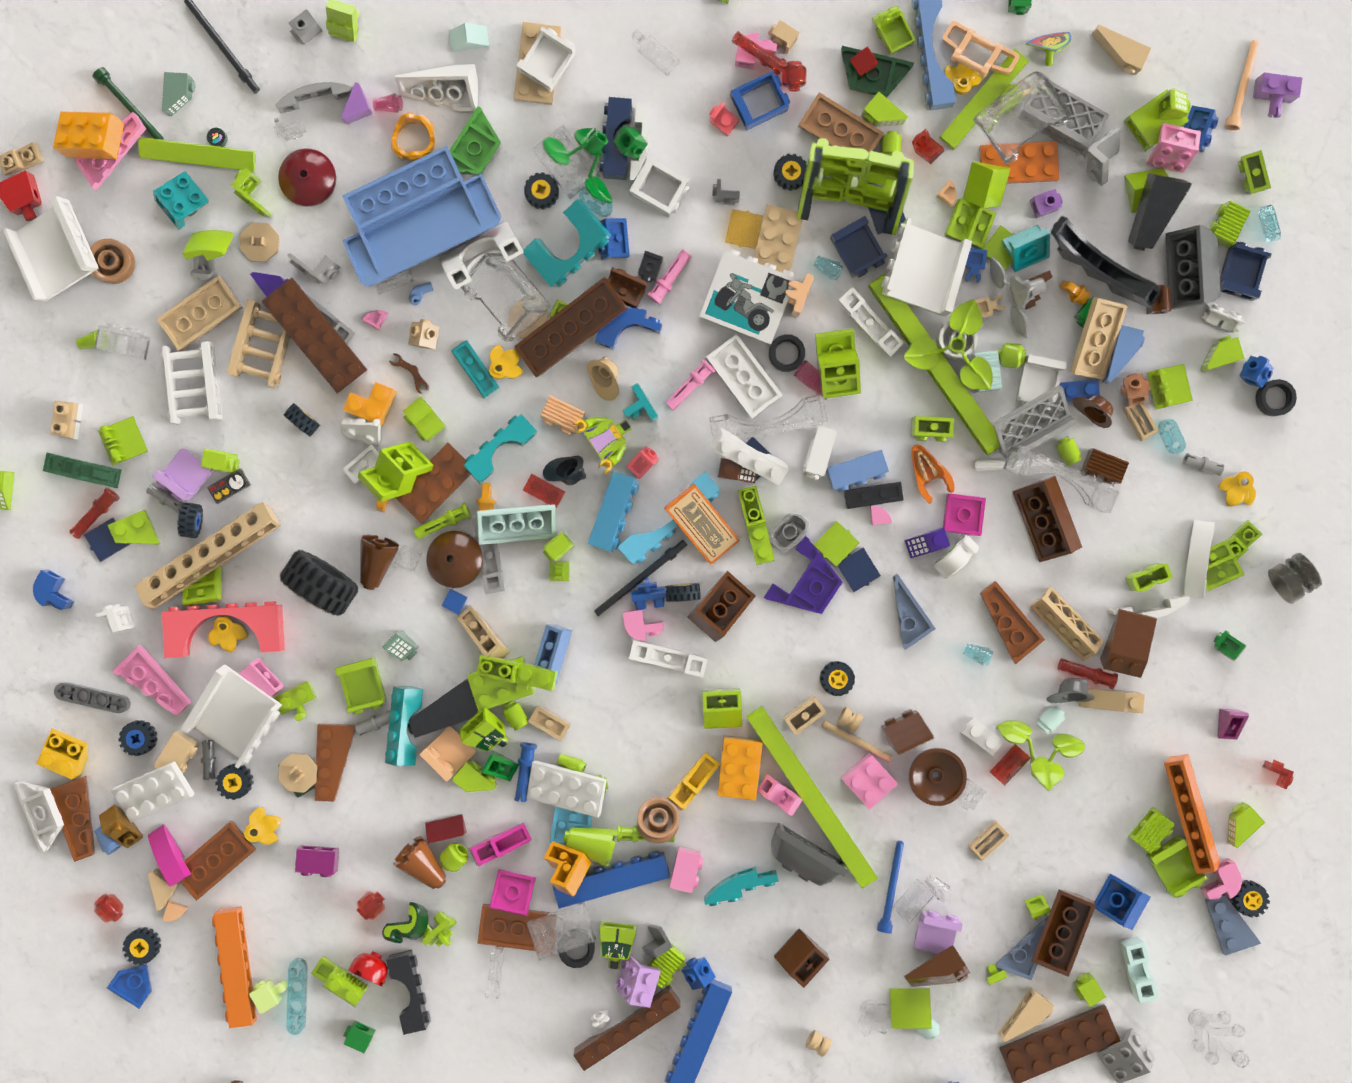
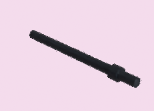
[184,0,260,94]
[594,540,688,617]

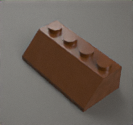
[1012,476,1082,563]
[1031,889,1096,977]

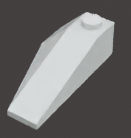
[395,64,479,111]

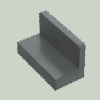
[642,924,673,958]

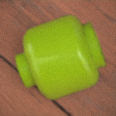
[998,343,1026,369]
[440,843,468,872]

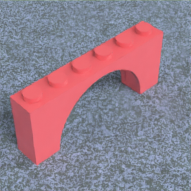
[162,601,285,658]

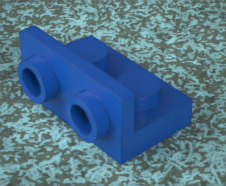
[1184,105,1219,153]
[598,218,630,260]

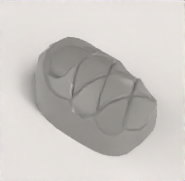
[770,513,809,552]

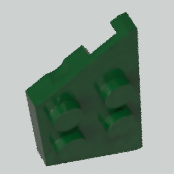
[841,46,914,98]

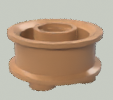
[90,239,135,284]
[637,797,680,844]

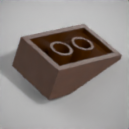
[687,571,756,642]
[1100,609,1157,678]
[881,709,935,755]
[904,945,970,987]

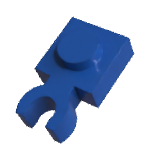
[965,248,988,283]

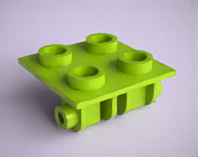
[1147,364,1193,410]
[98,416,148,466]

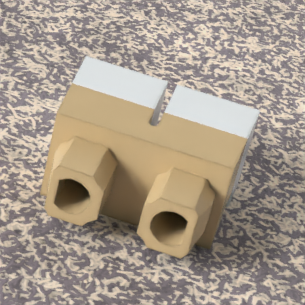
[50,400,83,440]

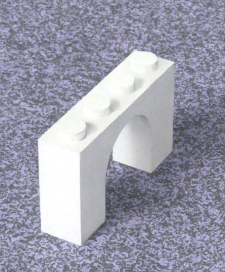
[439,221,524,290]

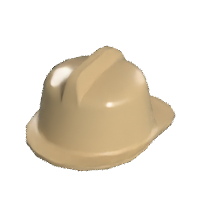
[587,356,619,401]

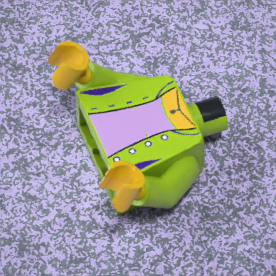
[572,417,632,474]

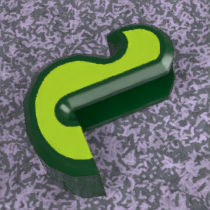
[382,902,429,944]

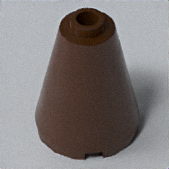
[360,535,399,590]

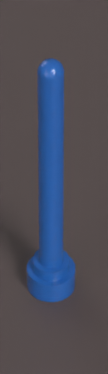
[877,841,904,934]

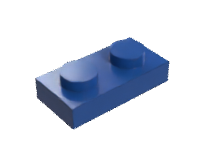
[1060,379,1100,402]

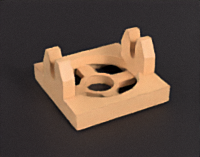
[785,274,814,318]

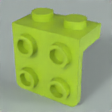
[231,167,272,217]

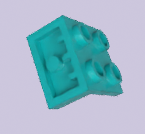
[153,171,209,230]

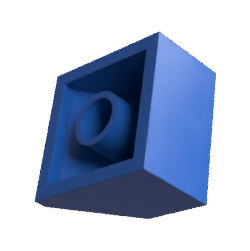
[1095,873,1151,930]

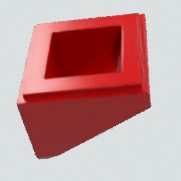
[850,46,878,77]

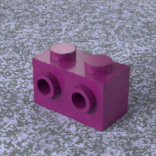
[295,845,339,877]

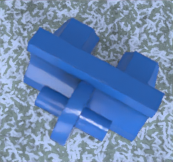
[631,578,666,610]

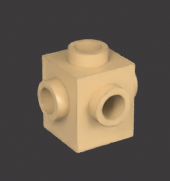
[408,319,439,349]

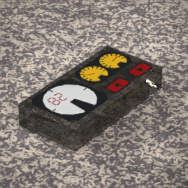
[207,468,251,504]

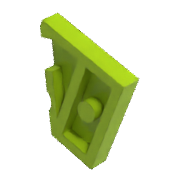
[108,510,161,545]
[182,565,222,606]

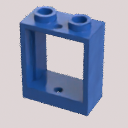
[730,71,790,131]

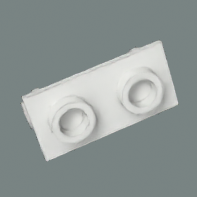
[1201,303,1245,333]

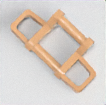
[943,21,1019,78]

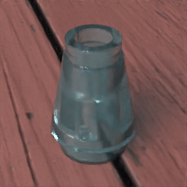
[814,256,844,280]
[963,643,994,665]

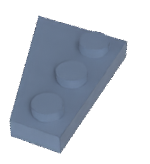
[1205,894,1261,956]

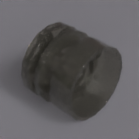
[1268,553,1322,604]

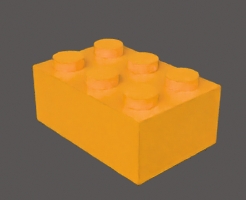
[53,112,124,160]
[717,735,763,800]

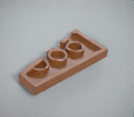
[315,723,356,802]

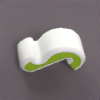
[933,535,979,579]

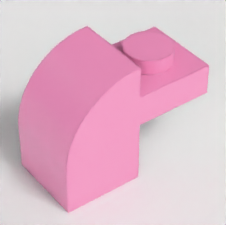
[735,33,777,69]
[623,610,664,641]
[757,774,802,816]
[1200,859,1242,900]

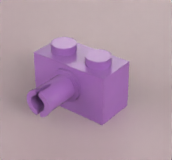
[1253,72,1303,118]

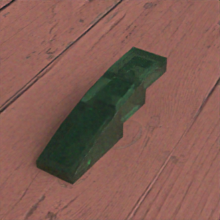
[43,453,122,488]

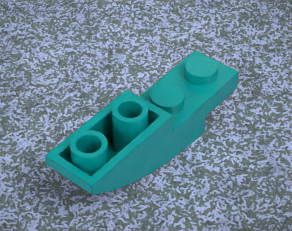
[704,866,779,906]

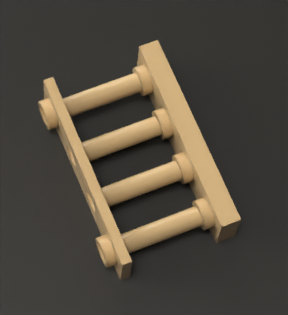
[226,299,290,388]

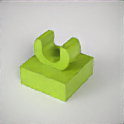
[550,562,569,581]
[1024,894,1050,920]
[986,964,1007,986]

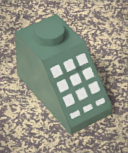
[162,72,195,116]
[382,630,419,661]

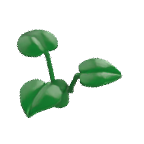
[542,128,614,203]

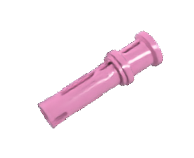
[647,250,692,305]
[665,359,715,410]

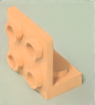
[420,726,476,782]

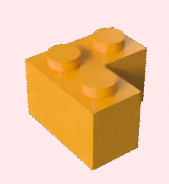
[343,382,397,426]
[543,841,592,897]

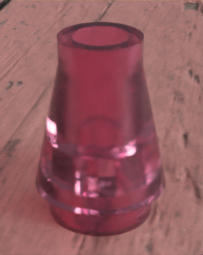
[373,93,403,113]

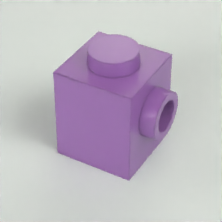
[1030,189,1063,218]

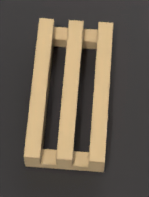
[1122,403,1159,441]
[968,820,1010,861]

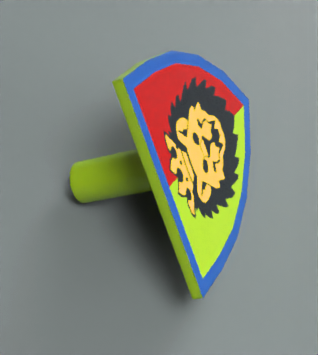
[1025,32,1072,66]

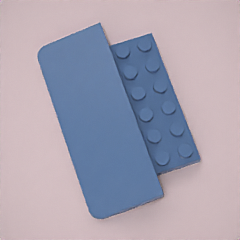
[343,146,501,287]

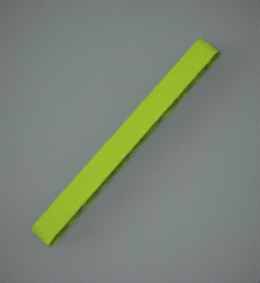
[868,274,1000,456]
[746,706,878,889]

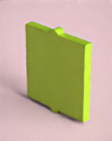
[982,225,1015,271]
[814,521,860,567]

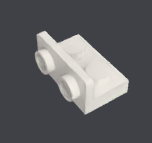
[95,604,135,633]

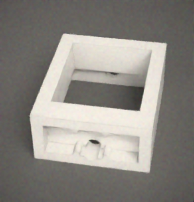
[629,157,690,217]
[802,426,837,480]

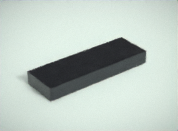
[844,482,904,509]

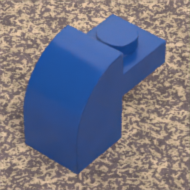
[33,570,74,610]

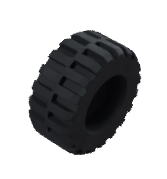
[280,550,358,616]

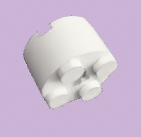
[935,322,978,360]

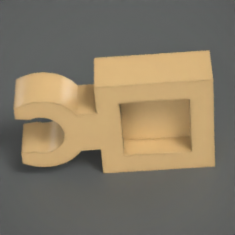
[976,296,1006,318]

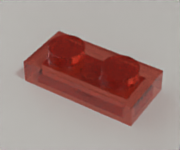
[523,473,565,509]
[989,744,1031,786]

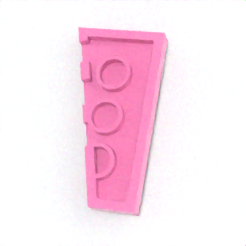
[75,112,146,190]
[112,646,192,716]

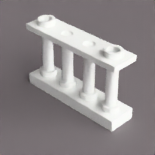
[161,341,223,425]

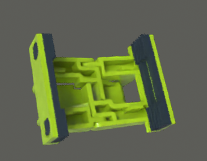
[797,138,914,235]

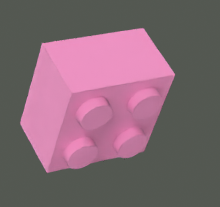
[841,752,898,810]

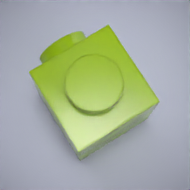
[1073,972,1106,1007]

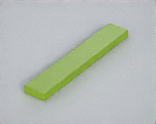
[939,48,1029,150]
[138,137,256,171]

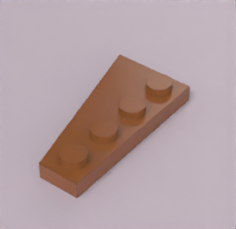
[980,581,1045,664]
[50,776,95,862]

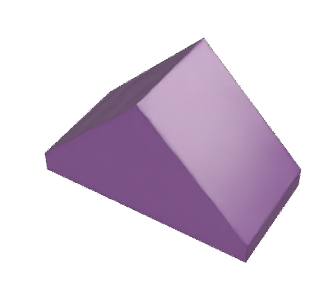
[341,82,373,124]

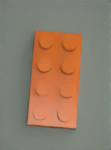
[979,141,1059,184]

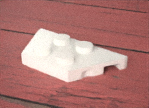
[13,781,64,853]

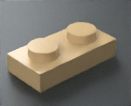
[528,705,571,741]

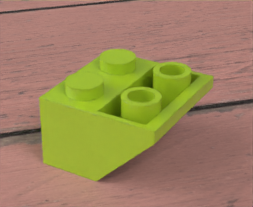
[702,688,742,729]

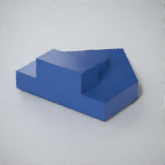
[107,964,152,1009]

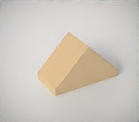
[147,868,180,911]

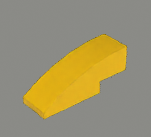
[666,752,720,811]

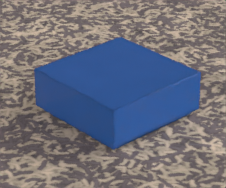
[442,589,468,615]

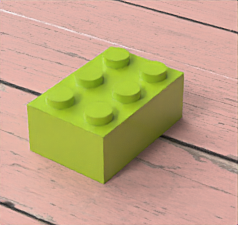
[467,656,536,712]

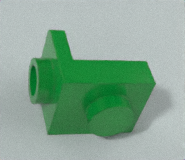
[1213,630,1246,662]

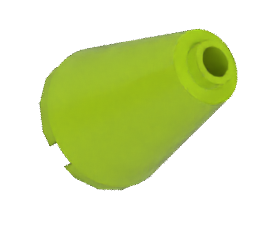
[563,827,618,867]

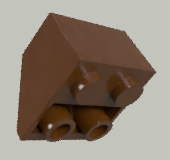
[774,928,830,988]

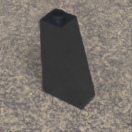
[1128,173,1192,251]
[407,679,478,738]

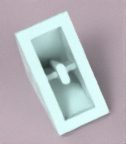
[449,23,489,52]

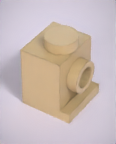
[768,20,799,54]

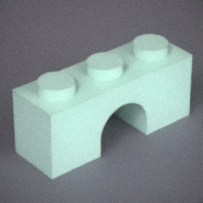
[1119,936,1159,1003]

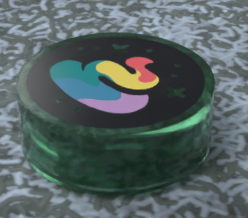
[207,127,228,147]

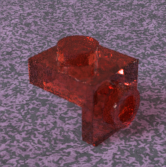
[912,129,944,164]
[1263,759,1294,789]

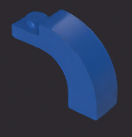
[595,308,662,350]

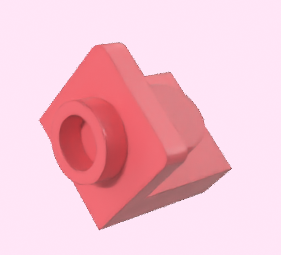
[709,103,740,136]
[626,446,659,480]

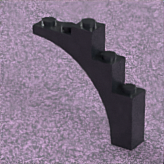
[1050,216,1161,308]

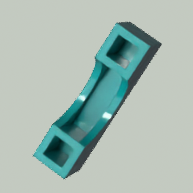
[464,414,537,485]
[385,686,423,766]

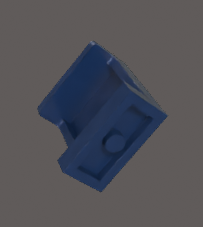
[830,216,888,278]
[1220,242,1272,301]

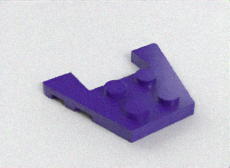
[763,536,843,614]

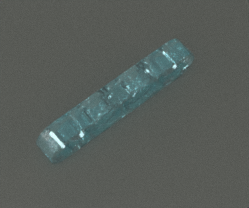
[286,958,308,1035]

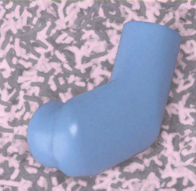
[409,282,433,305]

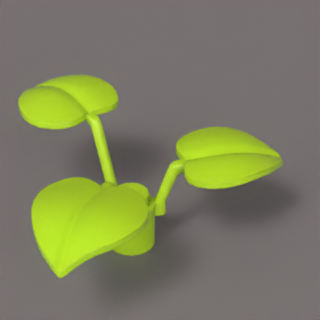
[904,299,993,390]
[996,720,1086,791]

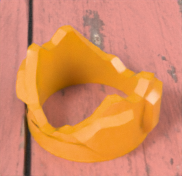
[391,112,435,162]

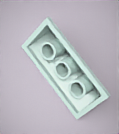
[476,504,556,545]

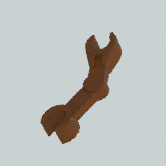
[389,353,429,394]

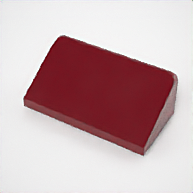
[425,814,467,844]

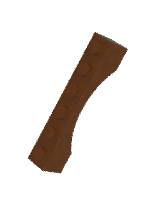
[573,985,680,1071]

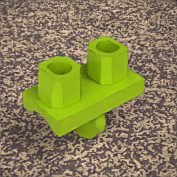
[422,912,457,947]

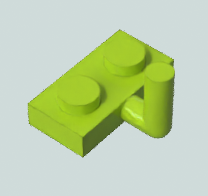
[273,681,317,721]

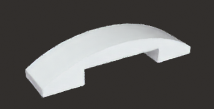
[630,103,649,184]
[838,287,904,356]
[1184,520,1215,599]
[1108,595,1190,618]
[629,640,708,678]

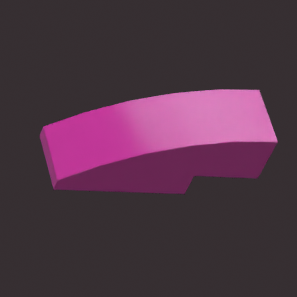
[469,823,532,866]
[148,824,191,887]

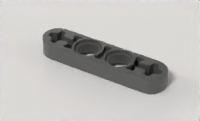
[54,682,130,713]

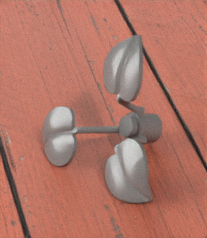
[990,256,1046,338]

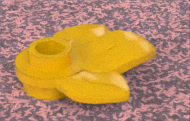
[945,63,982,95]
[489,345,523,379]
[1218,471,1256,507]
[208,616,248,653]
[244,807,281,845]

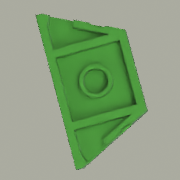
[450,106,501,175]

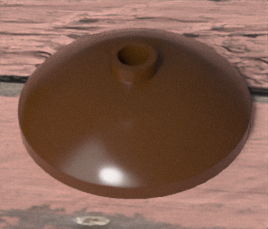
[426,531,483,588]
[909,748,967,806]

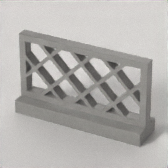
[1018,77,1109,156]
[992,385,1076,462]

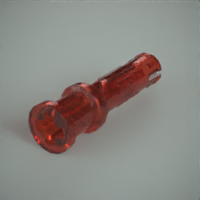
[732,31,787,75]
[69,487,120,539]
[1057,658,1118,690]

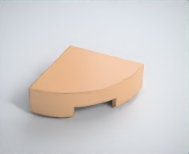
[937,180,956,208]
[162,901,188,921]

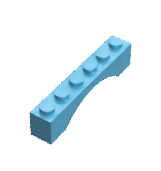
[618,472,720,565]

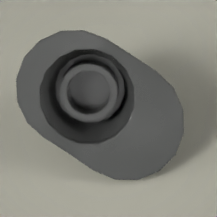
[1046,678,1094,703]

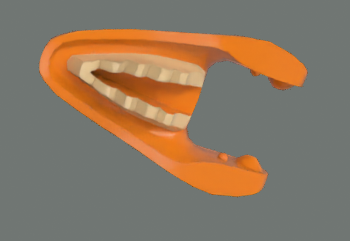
[911,444,955,504]

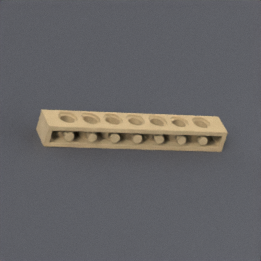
[134,502,281,609]

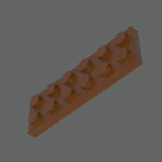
[261,277,368,394]
[514,277,628,378]
[999,1004,1121,1083]

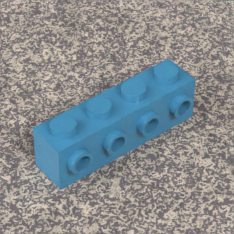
[588,471,639,553]

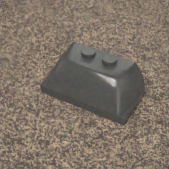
[1165,225,1221,310]
[771,823,848,886]

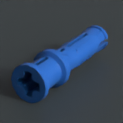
[514,742,537,802]

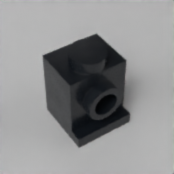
[638,251,663,283]

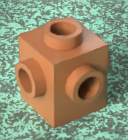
[1120,373,1150,406]

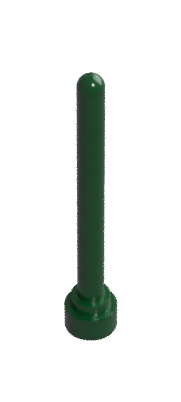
[92,67,164,140]

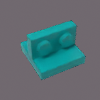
[1002,224,1050,272]
[623,383,659,423]

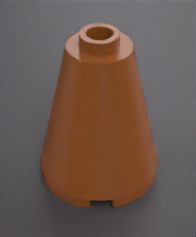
[393,836,446,889]

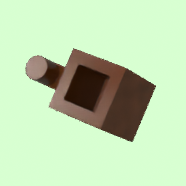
[1146,285,1172,315]

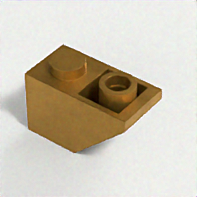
[99,805,143,849]

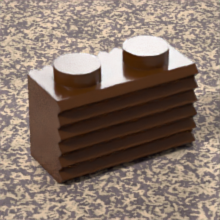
[1081,448,1129,486]

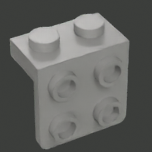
[1086,128,1121,186]
[287,253,340,285]
[1097,1028,1154,1083]

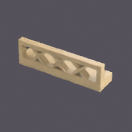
[1030,586,1104,661]

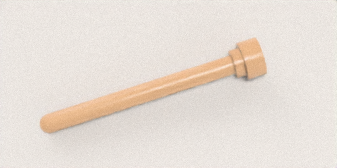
[1224,40,1259,131]

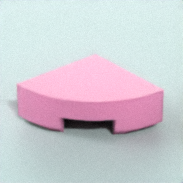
[361,310,388,330]
[870,506,892,525]

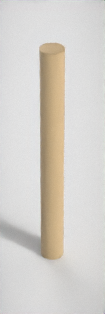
[822,720,893,762]

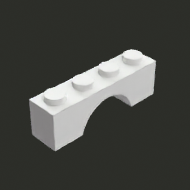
[710,428,789,485]

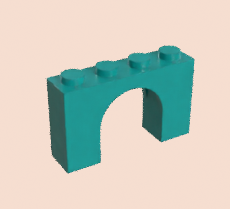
[523,199,612,287]

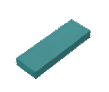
[451,340,500,398]

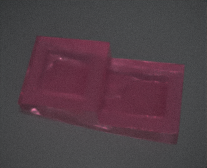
[793,360,827,400]

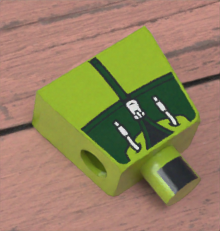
[460,707,509,752]
[600,921,637,969]

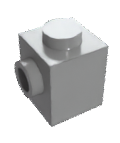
[289,9,323,44]

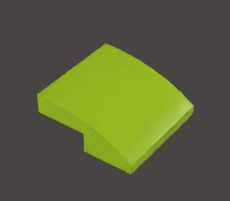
[944,199,997,249]
[182,230,234,261]
[1206,540,1245,591]
[889,988,932,1029]

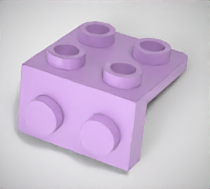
[152,448,212,501]
[914,910,963,954]
[616,955,661,1008]

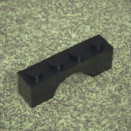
[386,950,431,1035]

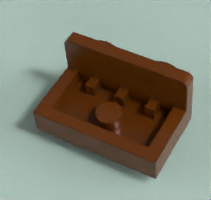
[608,267,647,308]

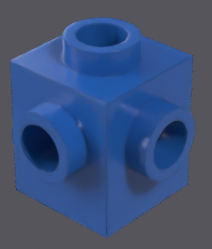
[1239,355,1274,389]
[681,957,716,990]

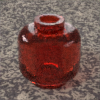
[782,61,807,92]
[356,891,385,920]
[94,893,124,923]

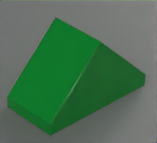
[481,750,519,781]

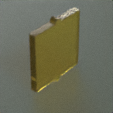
[725,209,763,249]

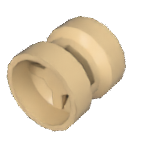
[837,707,863,732]
[805,1030,832,1057]

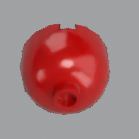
[348,951,388,987]

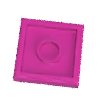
[943,493,986,536]
[489,869,536,916]

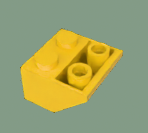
[36,728,88,779]

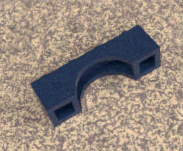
[599,97,632,180]

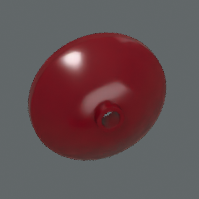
[278,149,336,207]

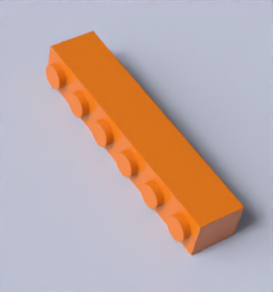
[1164,754,1220,874]
[212,906,257,1028]

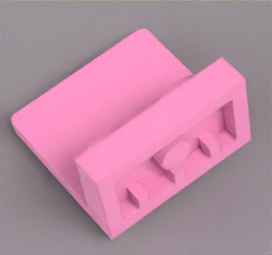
[1147,123,1201,173]

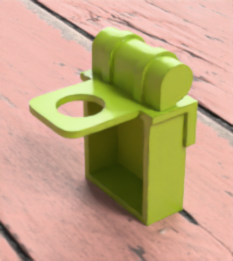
[326,0,360,42]
[872,6,915,56]

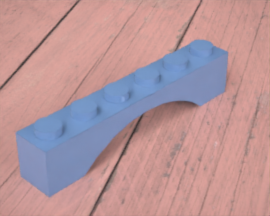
[912,0,956,111]

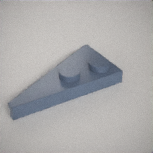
[893,574,936,650]
[995,915,1049,980]

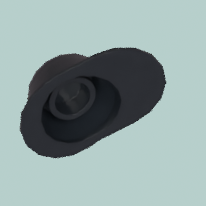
[543,455,586,486]

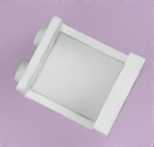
[517,27,576,92]
[1016,355,1067,411]

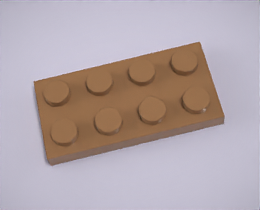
[798,92,884,153]

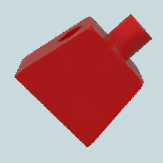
[0,170,42,221]

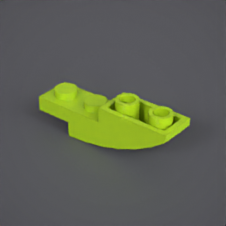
[738,485,775,566]
[476,655,558,691]

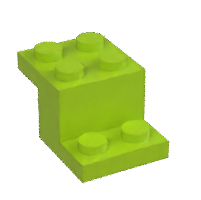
[815,328,861,399]
[358,441,434,502]

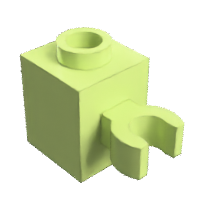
[249,979,289,1014]

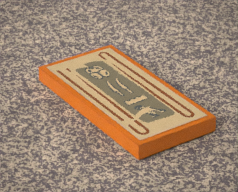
[664,483,740,565]

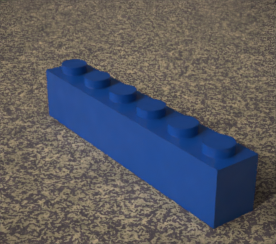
[553,850,670,909]
[664,979,732,1083]

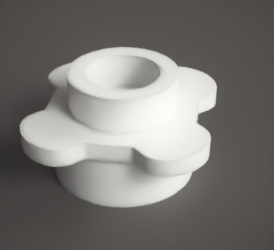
[591,1010,610,1029]

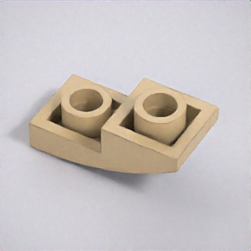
[0,142,44,176]

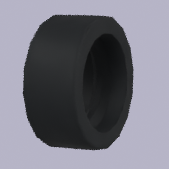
[769,334,805,372]
[1255,379,1297,417]
[558,929,595,968]

